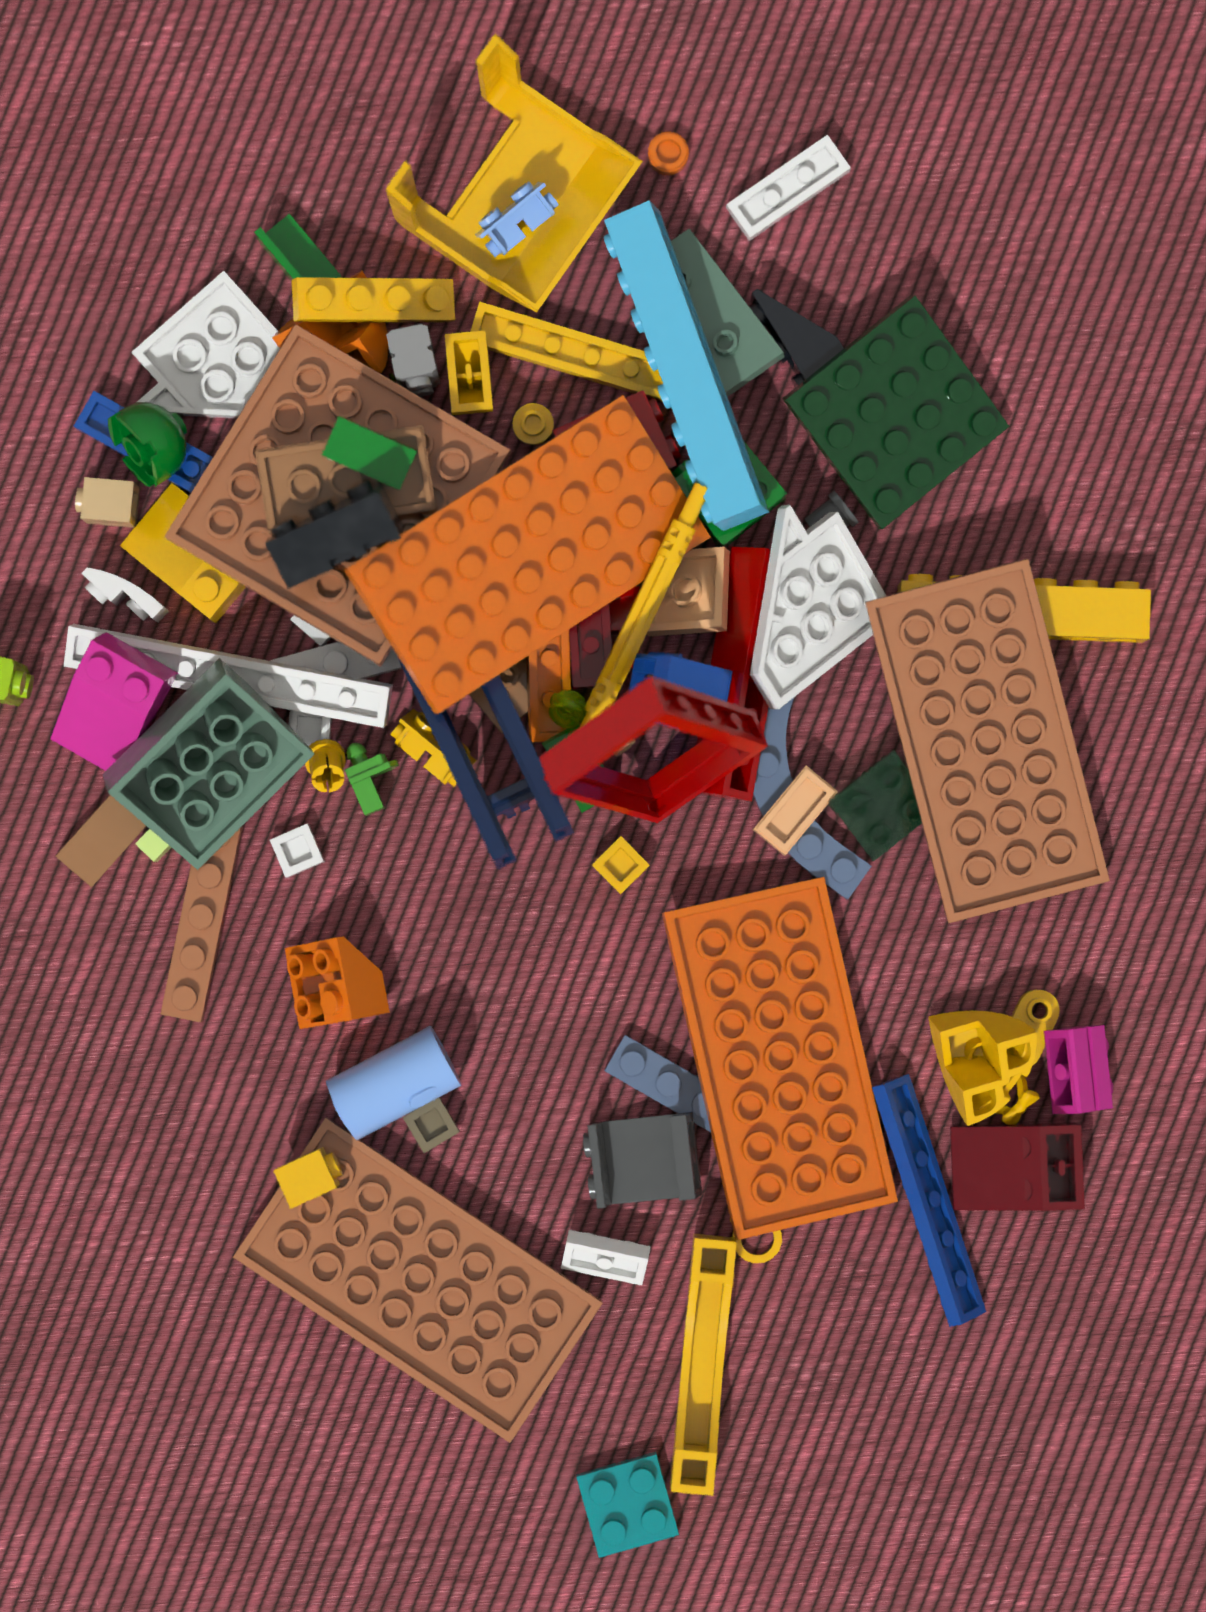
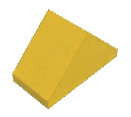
[444,330,493,415]

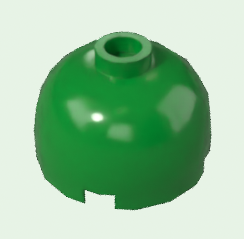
[108,402,187,487]

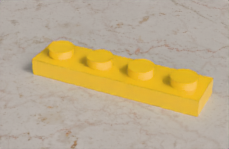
[291,277,455,322]

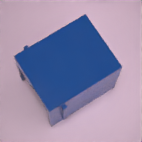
[629,652,733,726]

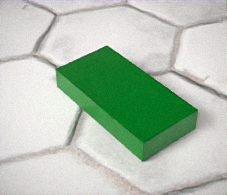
[322,416,417,490]

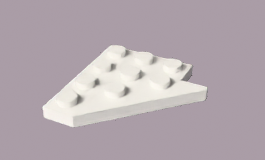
[131,271,280,419]
[750,505,886,710]

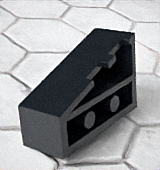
[265,480,404,589]

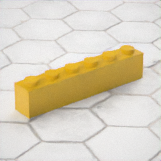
[898,574,1151,643]

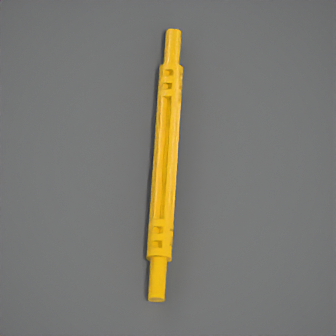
[579,482,708,728]

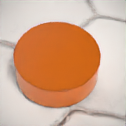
[648,132,689,175]

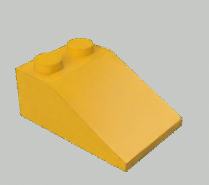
[120,483,246,624]

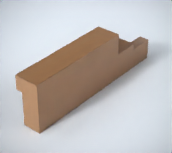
[55,794,146,888]

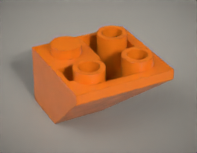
[285,936,390,1029]

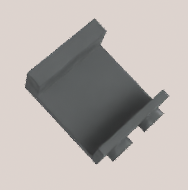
[583,1112,702,1209]

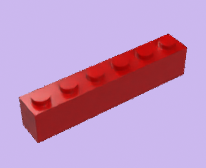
[696,547,771,801]

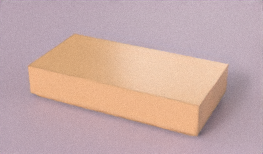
[752,765,838,856]

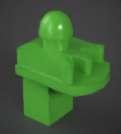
[344,742,399,816]

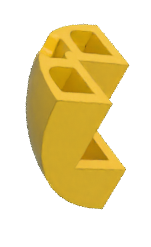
[928,1010,1037,1126]

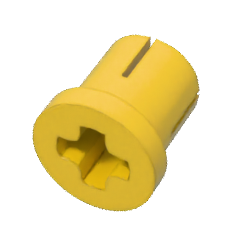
[305,739,346,792]

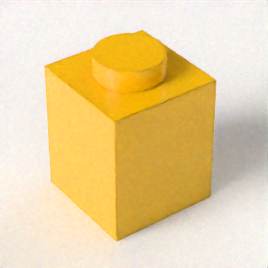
[273,1147,343,1209]

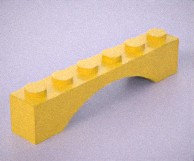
[670,1234,737,1496]

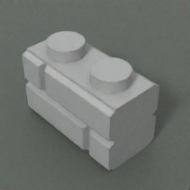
[386,324,440,397]

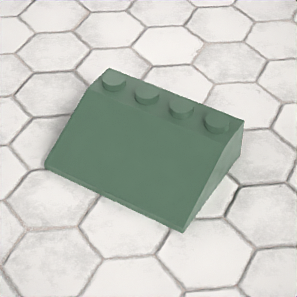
[102,658,315,870]

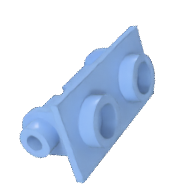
[475,181,559,258]

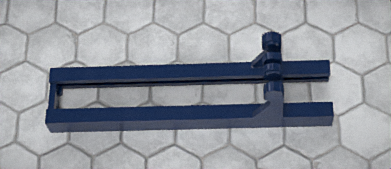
[394,650,574,869]

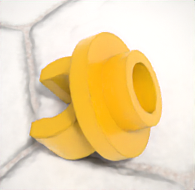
[513,403,554,445]

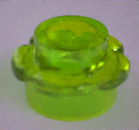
[549,690,587,729]

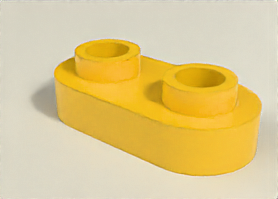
[1011,990,1060,1066]

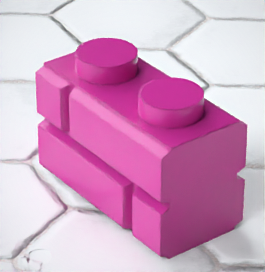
[1044,1025,1113,1114]

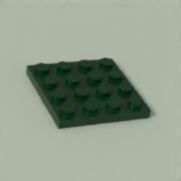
[782,295,1010,529]

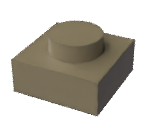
[403,1097,460,1153]

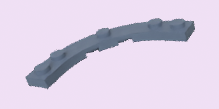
[753,698,872,900]

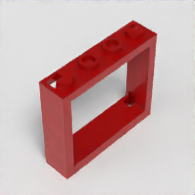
[539,676,768,823]

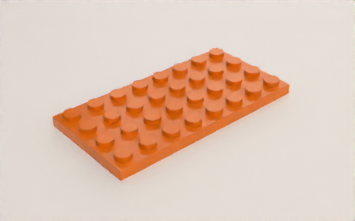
[344,395,711,715]
[662,877,898,1240]

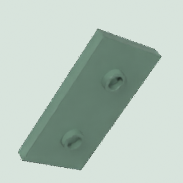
[671,229,785,397]

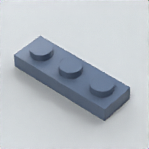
[604,1035,711,1132]

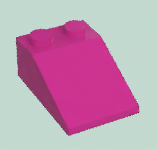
[50,632,178,771]

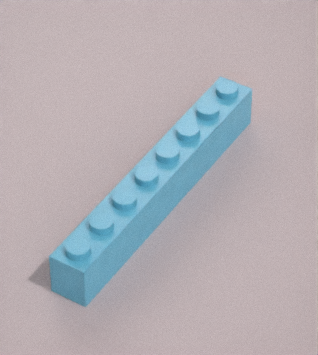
[604,200,769,531]

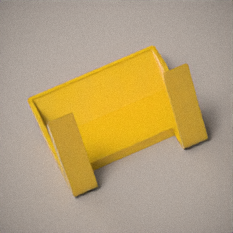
[386,33,643,313]

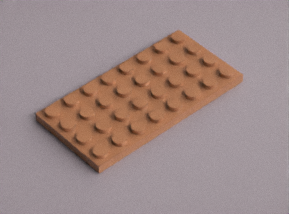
[865,558,1110,923]
[233,1117,603,1443]

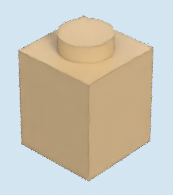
[75,477,140,528]

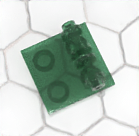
[828,750,922,862]

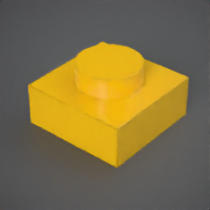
[592,836,650,895]

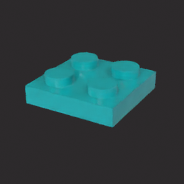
[576,1452,679,1558]

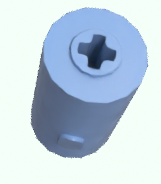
[326,1026,462,1140]

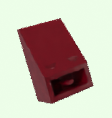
[950,1122,1085,1211]

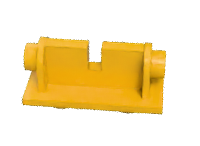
[391,709,477,787]

